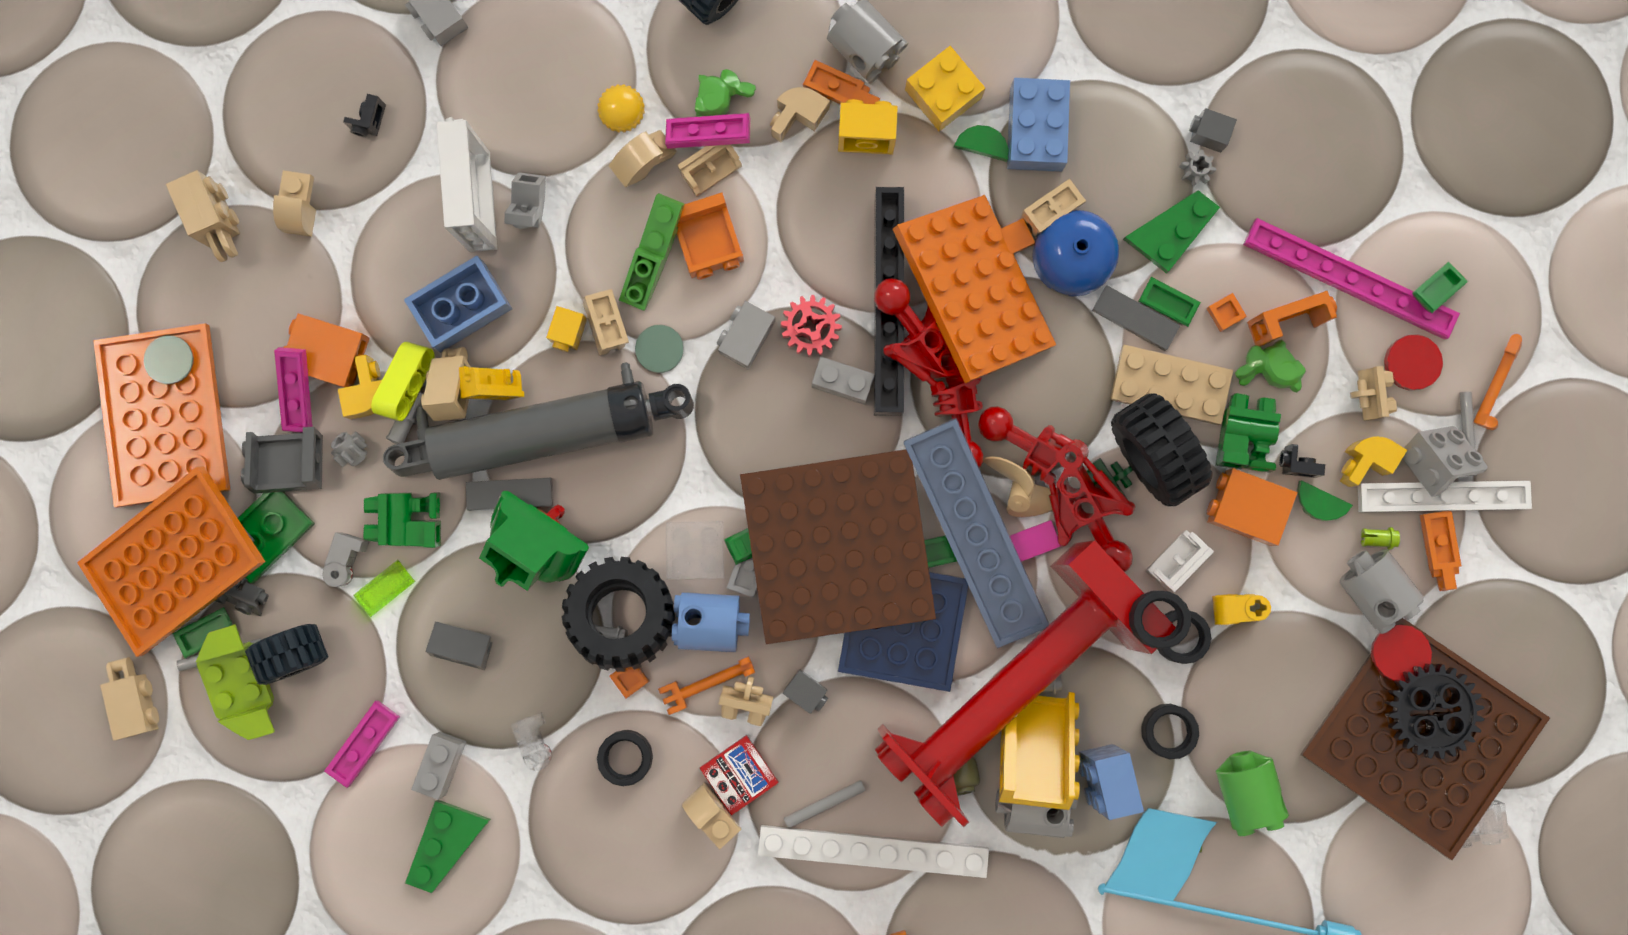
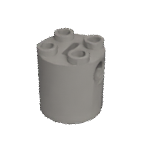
[827,0,909,84]
[1340,549,1424,634]
[995,789,1077,838]

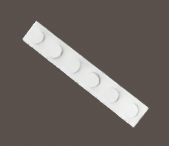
[1357,481,1532,512]

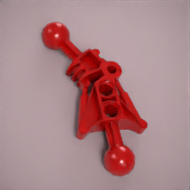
[874,279,984,469]
[978,406,1136,572]

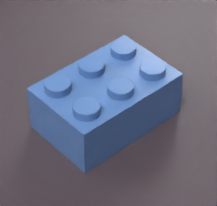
[1007,78,1070,172]
[404,256,512,352]
[1079,744,1144,820]

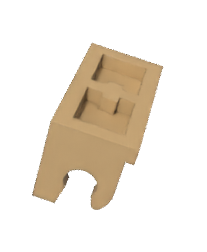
[677,145,742,197]
[1021,179,1086,236]
[583,289,629,356]

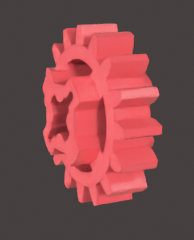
[781,295,842,357]

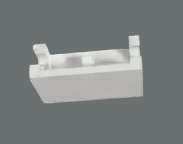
[1146,530,1214,592]

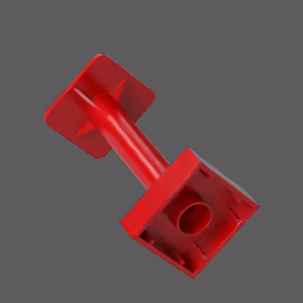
[874,540,1176,827]

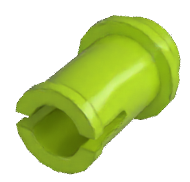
[1361,527,1400,550]

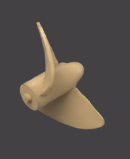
[983,457,1052,517]

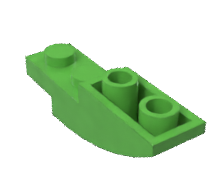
[619,193,685,311]

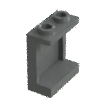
[241,427,323,494]

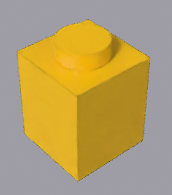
[546,306,587,352]

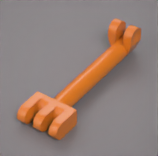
[1474,334,1522,430]
[658,656,755,715]

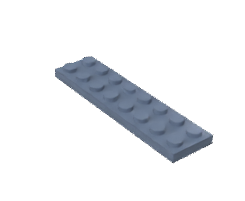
[903,418,1049,648]

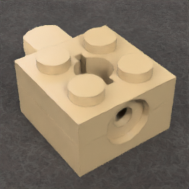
[166,170,240,262]

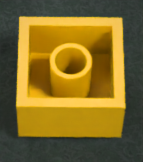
[905,45,986,132]
[838,99,898,155]

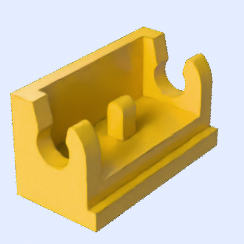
[459,366,524,401]

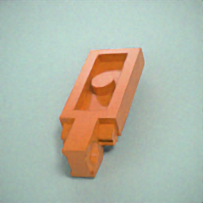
[803,60,880,105]
[1420,511,1462,591]

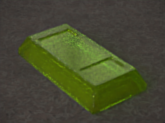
[353,560,416,617]

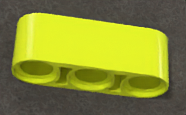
[371,342,435,421]

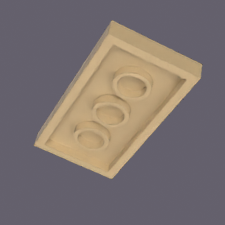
[1110,345,1233,425]

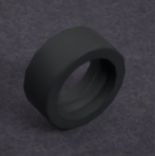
[1129,591,1191,648]
[1157,610,1212,664]
[1141,703,1200,760]
[597,730,653,787]

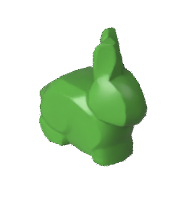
[695,69,756,117]
[1235,340,1306,393]

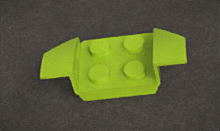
[195,624,275,740]

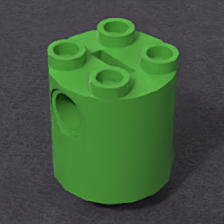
[1216,750,1289,836]

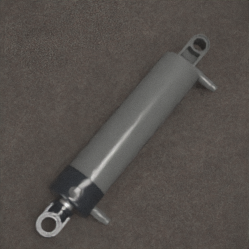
[383,362,694,480]

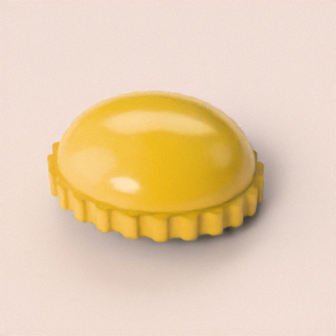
[597,84,645,133]

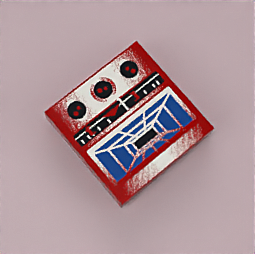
[700,735,779,816]

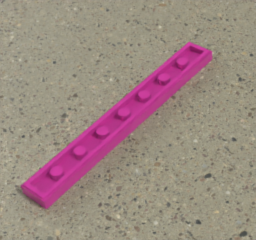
[1243,218,1460,340]

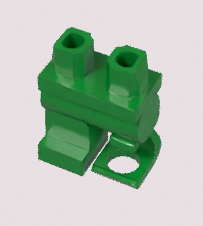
[1215,393,1281,473]
[363,492,441,548]

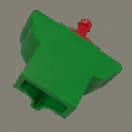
[479,491,589,591]

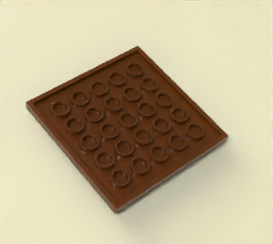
[740,449,936,644]
[1300,618,1550,860]

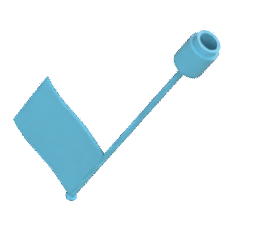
[1098,808,1361,935]

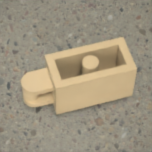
[421,347,471,421]
[100,657,159,741]

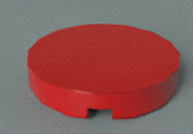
[1384,334,1443,391]
[1371,625,1432,681]

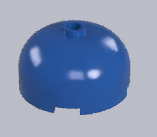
[1032,210,1119,297]

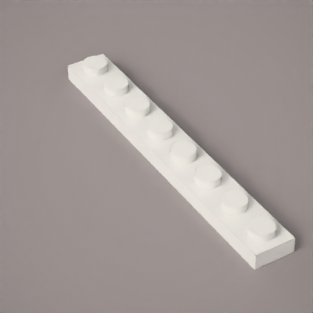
[758,825,989,878]

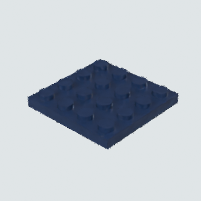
[838,572,968,692]

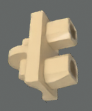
[1350,366,1397,421]
[719,676,773,726]

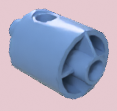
[672,593,750,652]

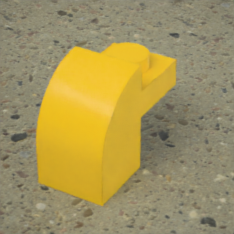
[338,354,382,420]
[1340,436,1407,487]

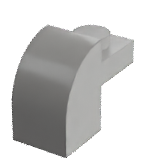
[504,172,546,229]

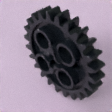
[1385,663,1484,759]

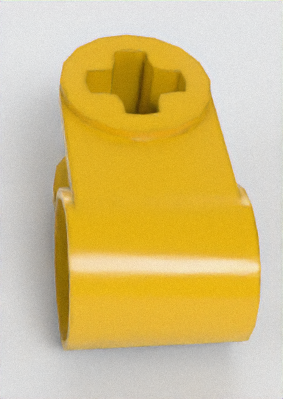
[1212,594,1271,625]

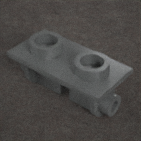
[215,581,269,616]

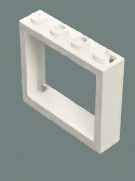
[436,117,498,252]

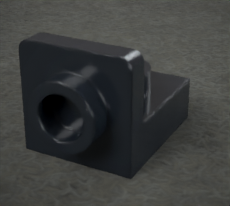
[343,94,386,137]
[1279,444,1326,478]

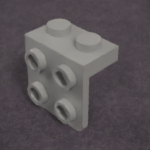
[1402,426,1488,497]

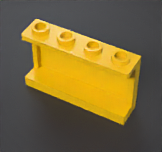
[999,692,1080,810]

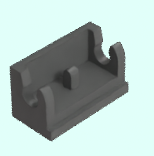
[425,621,493,670]

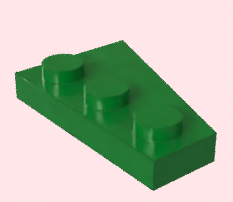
[1123,190,1220,273]
[405,800,491,893]

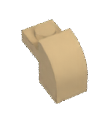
[770,87,830,142]
[609,130,677,188]
[273,170,316,237]
[682,782,742,850]

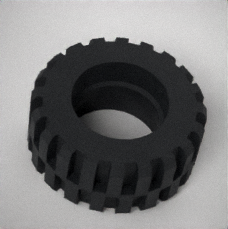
[1111,393,1213,506]
[561,556,675,672]

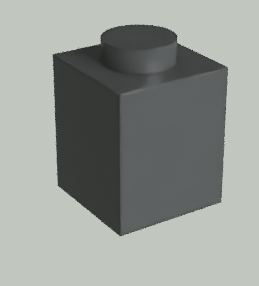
[1189,108,1237,153]
[783,669,828,714]

